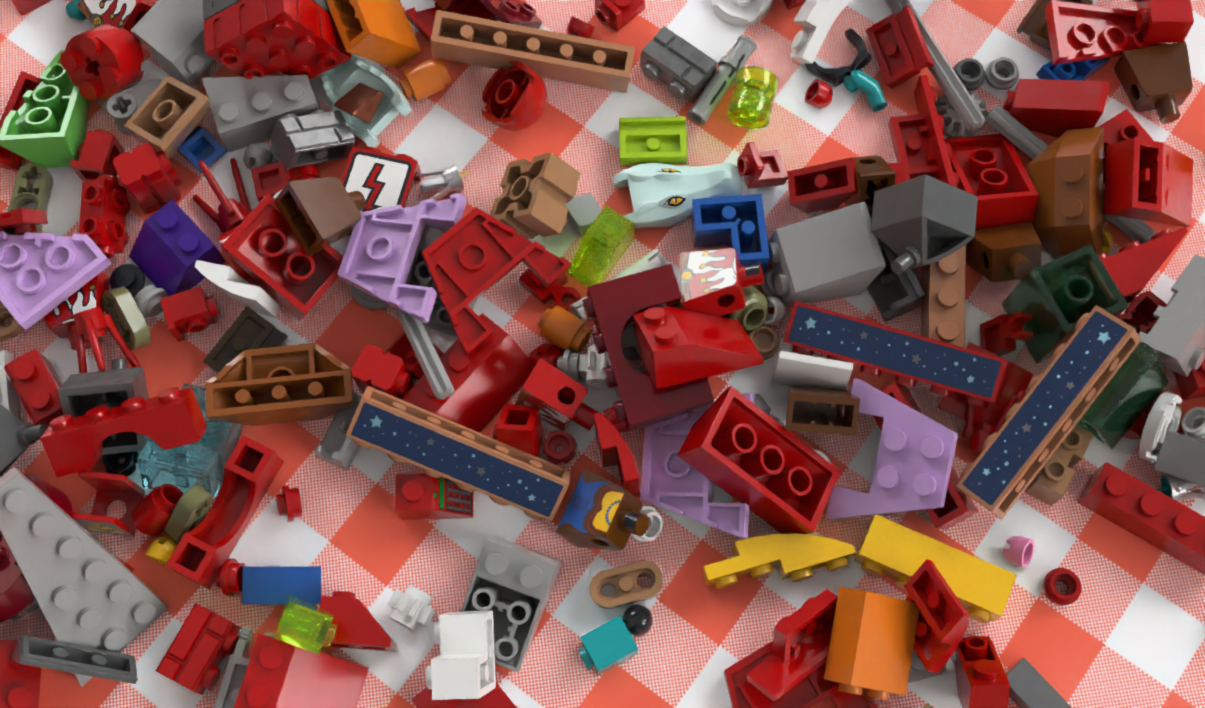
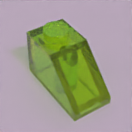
[568,206,634,287]
[274,594,337,655]

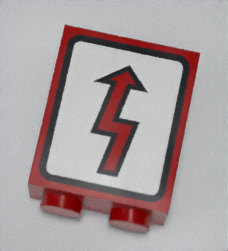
[341,147,422,236]

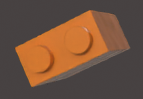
[326,0,421,69]
[824,587,919,700]

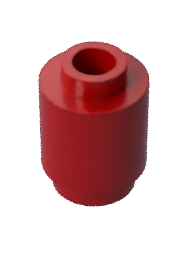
[131,484,184,536]

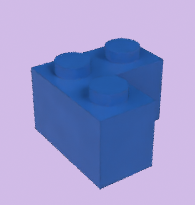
[691,194,770,274]

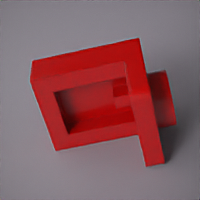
[737,142,788,189]

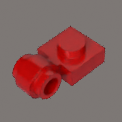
[251,161,320,203]

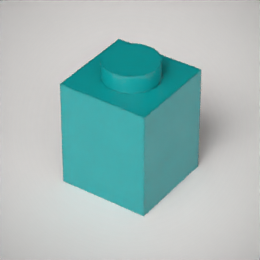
[577,615,638,675]

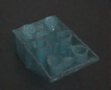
[137,383,243,498]

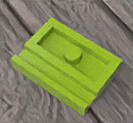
[619,116,687,166]

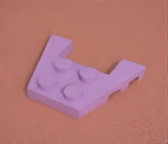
[337,193,467,323]
[826,378,958,519]
[640,393,755,539]

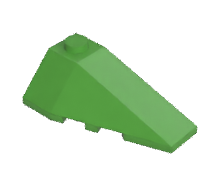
[0,50,89,168]

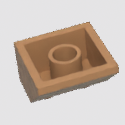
[124,75,210,159]

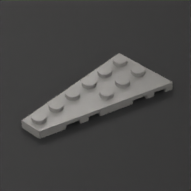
[0,467,169,687]

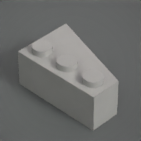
[202,75,320,152]
[1138,254,1205,377]

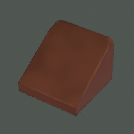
[334,83,384,123]

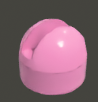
[1003,536,1035,568]

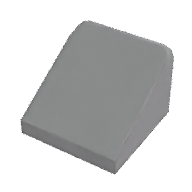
[565,193,609,237]

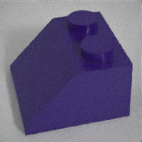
[129,199,225,296]

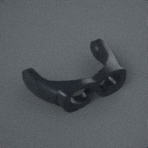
[804,28,871,87]

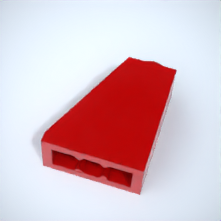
[1002,79,1110,138]

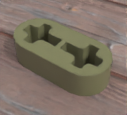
[102,286,151,351]
[164,484,214,544]

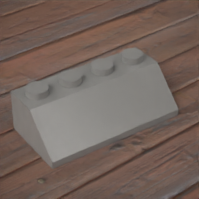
[130,0,215,85]

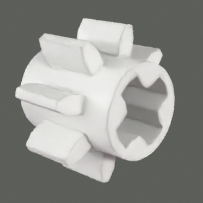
[578,345,608,387]
[387,585,435,632]

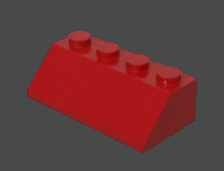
[401,313,533,433]
[677,386,841,534]

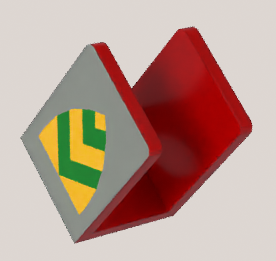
[72,471,145,537]

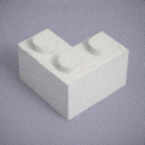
[426,611,496,700]

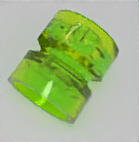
[727,66,778,129]

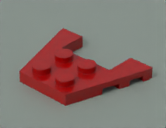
[422,207,572,356]
[723,640,879,708]

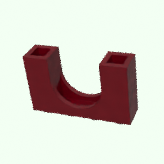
[582,264,714,431]

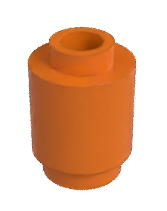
[399,58,451,102]
[538,306,593,353]

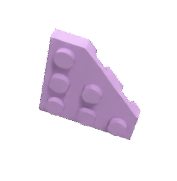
[0,232,112,330]

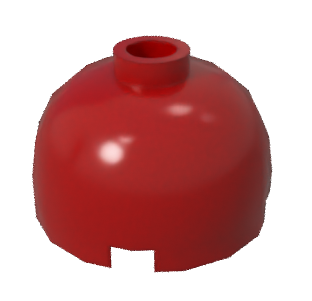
[481,61,547,131]

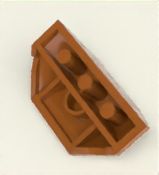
[1028,127,1104,267]
[205,343,354,426]

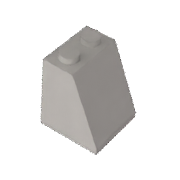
[768,202,886,307]

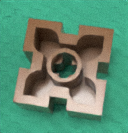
[490,152,581,239]
[1025,424,1094,506]

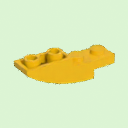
[702,533,856,589]

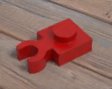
[519,268,581,312]
[980,312,1033,356]

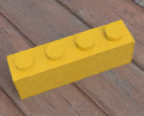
[854,514,1017,623]

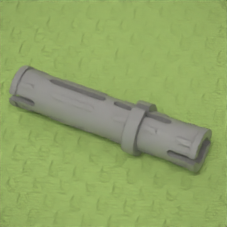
[687,35,757,125]

